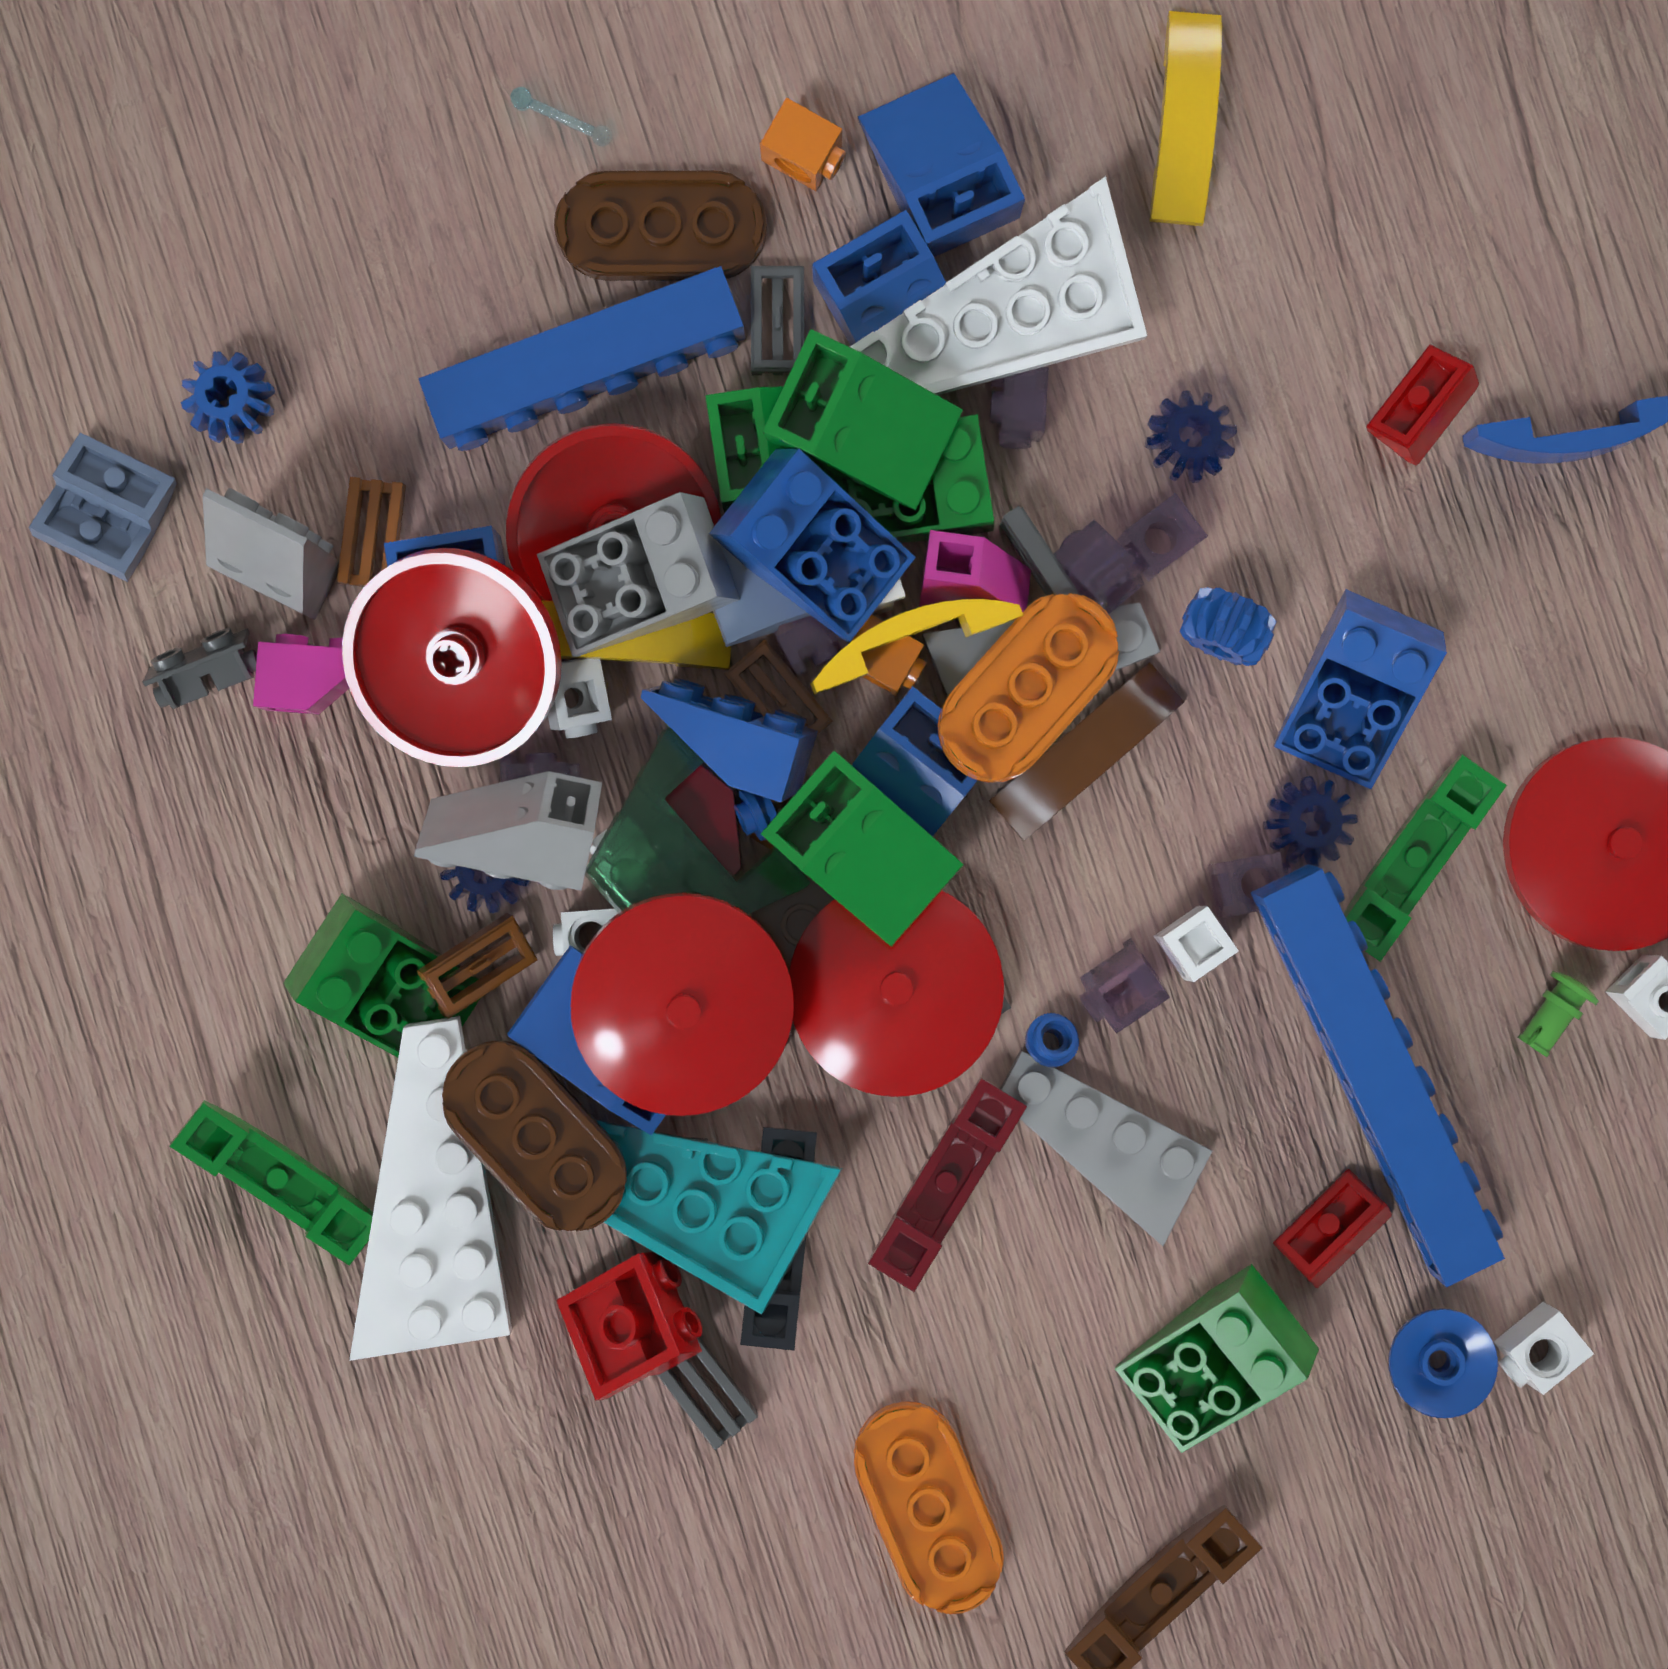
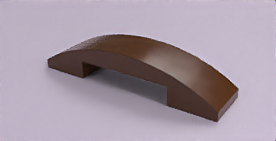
[989,662,1184,841]
[1065,1505,1263,1669]

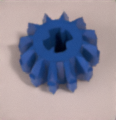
[181,351,275,444]
[1180,587,1277,666]

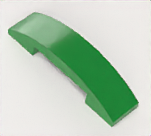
[1344,754,1507,962]
[169,1100,373,1266]

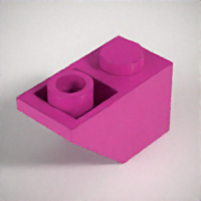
[919,530,1031,620]
[253,634,349,715]

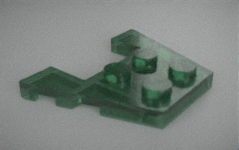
[585,726,811,914]

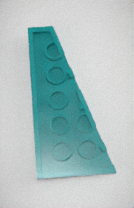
[595,1119,843,1314]

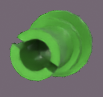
[1517,971,1599,1057]

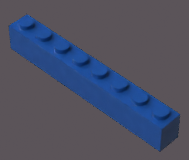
[1250,864,1505,1287]

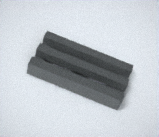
[751,266,804,375]
[999,506,1079,596]
[658,1337,758,1450]

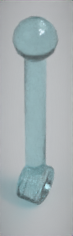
[510,87,612,147]

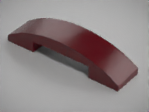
[868,1077,1027,1292]

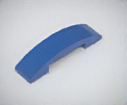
[1462,396,1668,464]

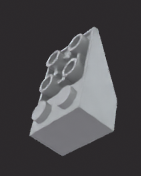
[203,488,339,620]
[537,492,740,657]
[414,771,602,891]

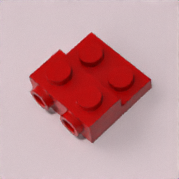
[556,1252,702,1401]

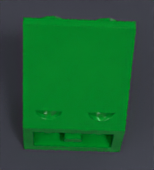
[763,329,963,511]
[705,386,821,513]
[821,414,994,543]
[761,751,964,947]
[283,893,481,1058]
[1115,1264,1319,1453]

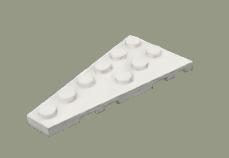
[850,176,1147,395]
[349,1016,512,1361]

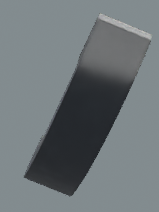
[740,1127,817,1351]

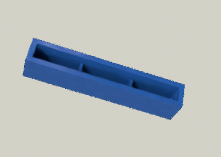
[418,266,746,451]

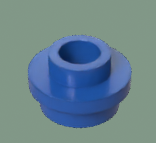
[734,790,777,841]
[1025,1013,1079,1067]

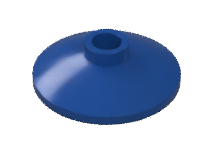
[1388,1308,1498,1418]

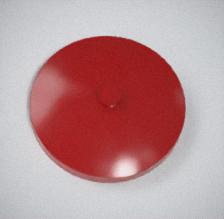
[506,423,721,601]
[342,548,562,767]
[1503,737,1668,951]
[789,891,1004,1097]
[570,893,794,1116]

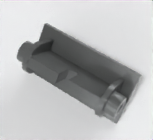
[142,628,257,709]

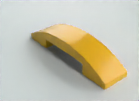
[1150,11,1222,226]
[810,599,1023,694]
[542,601,731,670]

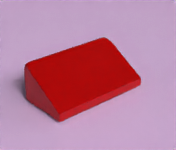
[1366,344,1479,466]
[1273,1169,1392,1288]

